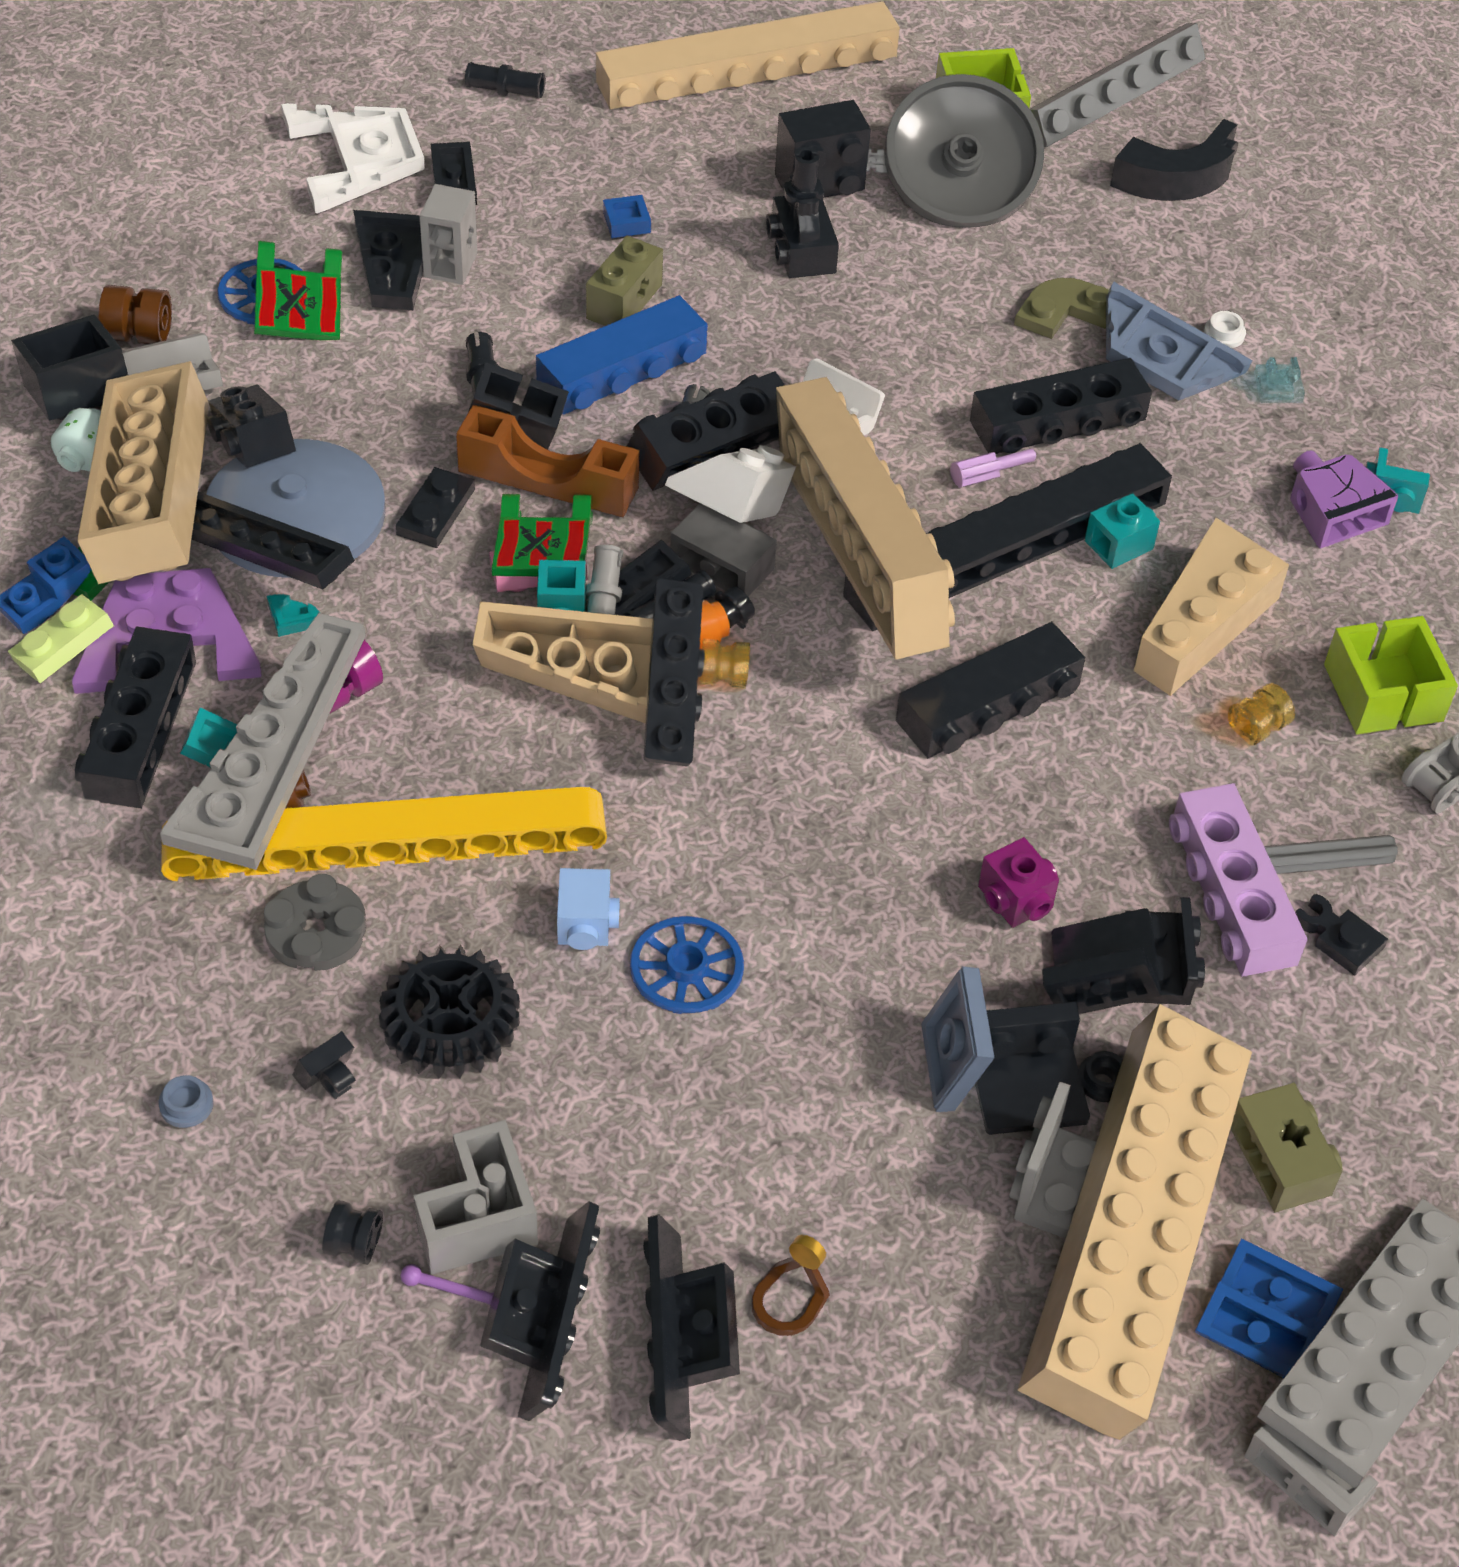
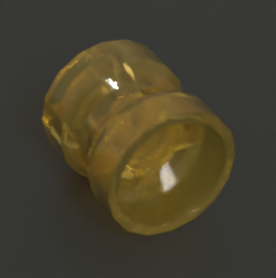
[699,638,750,689]
[1228,683,1295,745]

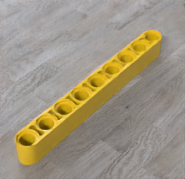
[161,787,607,881]

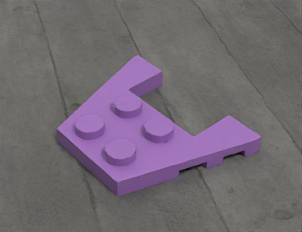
[72,568,261,694]

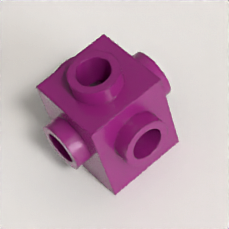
[978,837,1060,928]

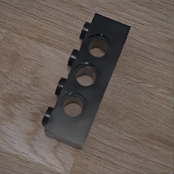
[970,358,1152,454]
[626,371,785,491]
[75,626,196,809]

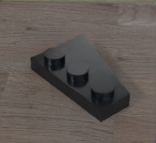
[353,210,423,311]

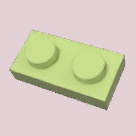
[8,594,114,683]

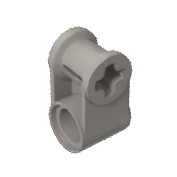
[1401,731,1459,814]

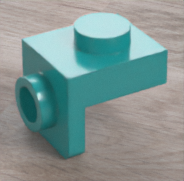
[1365,447,1430,514]
[180,707,238,768]

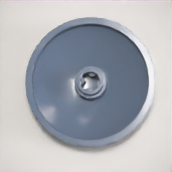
[206,439,386,578]

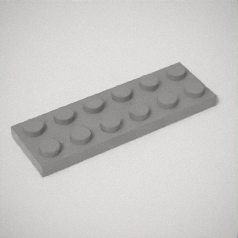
[1257,1198,1459,1489]

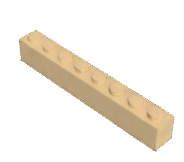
[596,1,900,109]

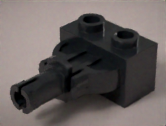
[766,147,839,279]

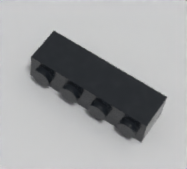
[896,621,1086,759]

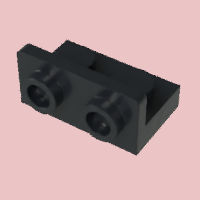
[1125,897,1205,1005]

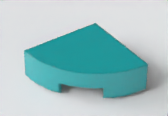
[266,594,320,637]

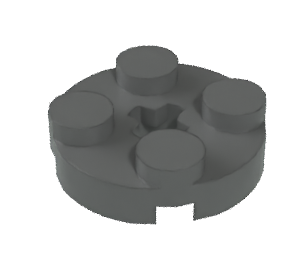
[264,874,366,971]

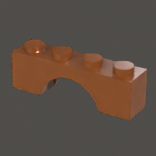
[456,405,639,518]

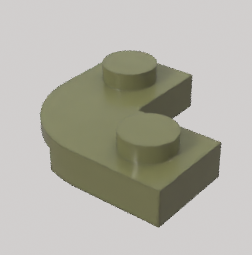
[1014,278,1109,339]

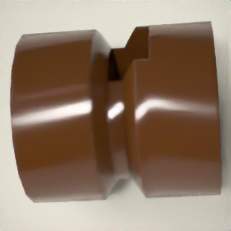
[98,285,172,344]

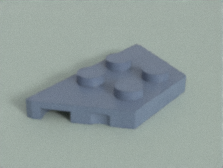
[1106,282,1253,401]

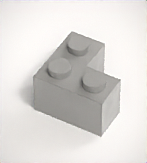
[413,1120,538,1275]

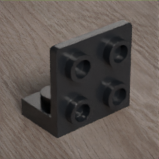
[1042,908,1161,1014]
[975,1002,1090,1135]

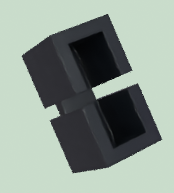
[468,362,569,450]

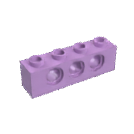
[1169,783,1307,977]

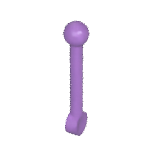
[400,1264,494,1305]

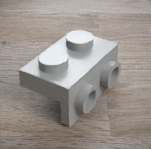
[122,333,223,396]

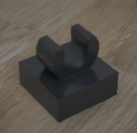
[292,1031,356,1099]

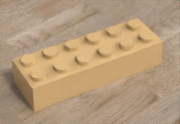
[77,361,209,584]

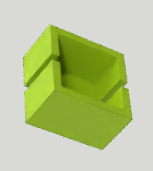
[936,48,1031,108]
[1324,616,1458,735]

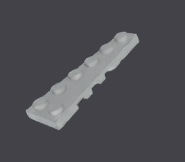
[160,613,366,870]

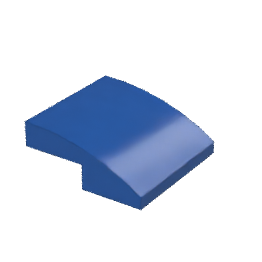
[1195,1238,1343,1378]

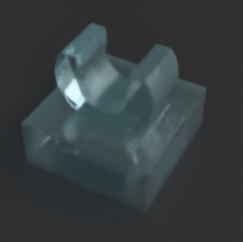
[1253,357,1305,403]

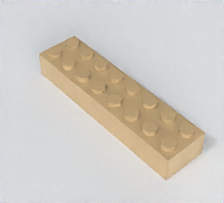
[776,377,955,660]
[1017,1004,1252,1440]

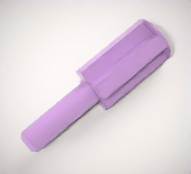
[950,449,1036,488]

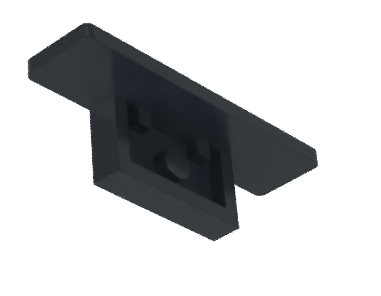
[643,578,705,767]
[480,1201,600,1421]
[643,1214,740,1441]

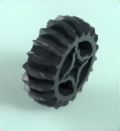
[379,944,520,1079]

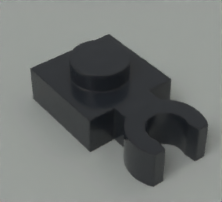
[1295,894,1388,976]

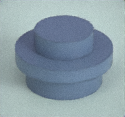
[159,1075,214,1128]

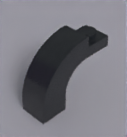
[1110,119,1238,201]

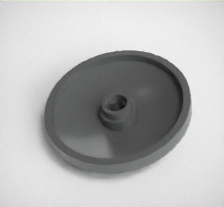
[884,74,1044,228]

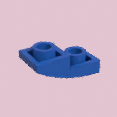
[0,536,92,634]

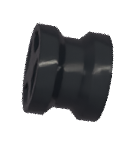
[322,1200,383,1265]

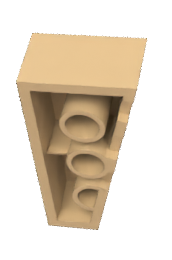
[1134,518,1289,696]
[472,601,653,723]

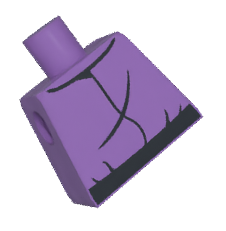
[1290,450,1398,549]

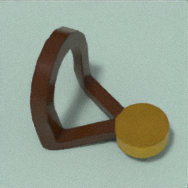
[752,1234,830,1336]

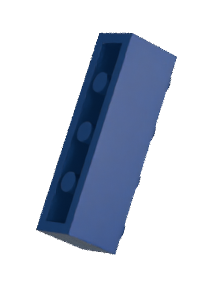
[536,295,708,415]

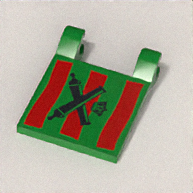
[254,241,342,340]
[492,494,593,577]

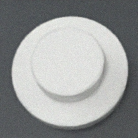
[1204,311,1246,348]

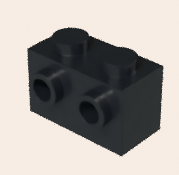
[207,384,296,468]

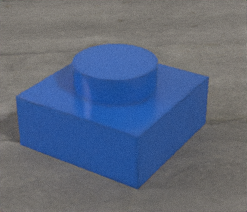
[603,195,651,238]

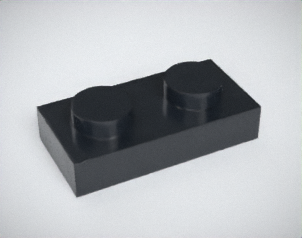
[430,141,477,205]
[395,467,475,548]

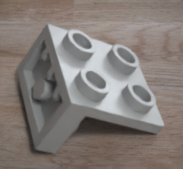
[1009,1082,1096,1239]

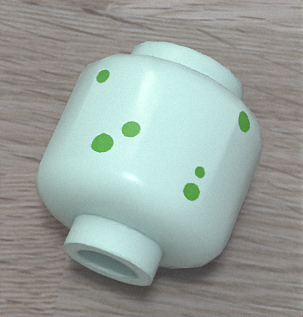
[51,408,101,472]

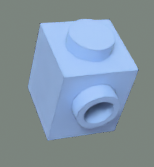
[557,868,620,950]

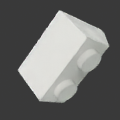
[665,445,796,523]

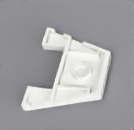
[281,103,425,213]

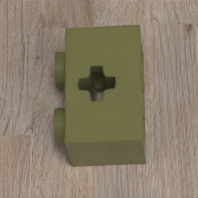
[586,235,663,326]
[1231,1082,1343,1213]

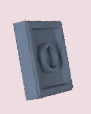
[921,966,995,1112]

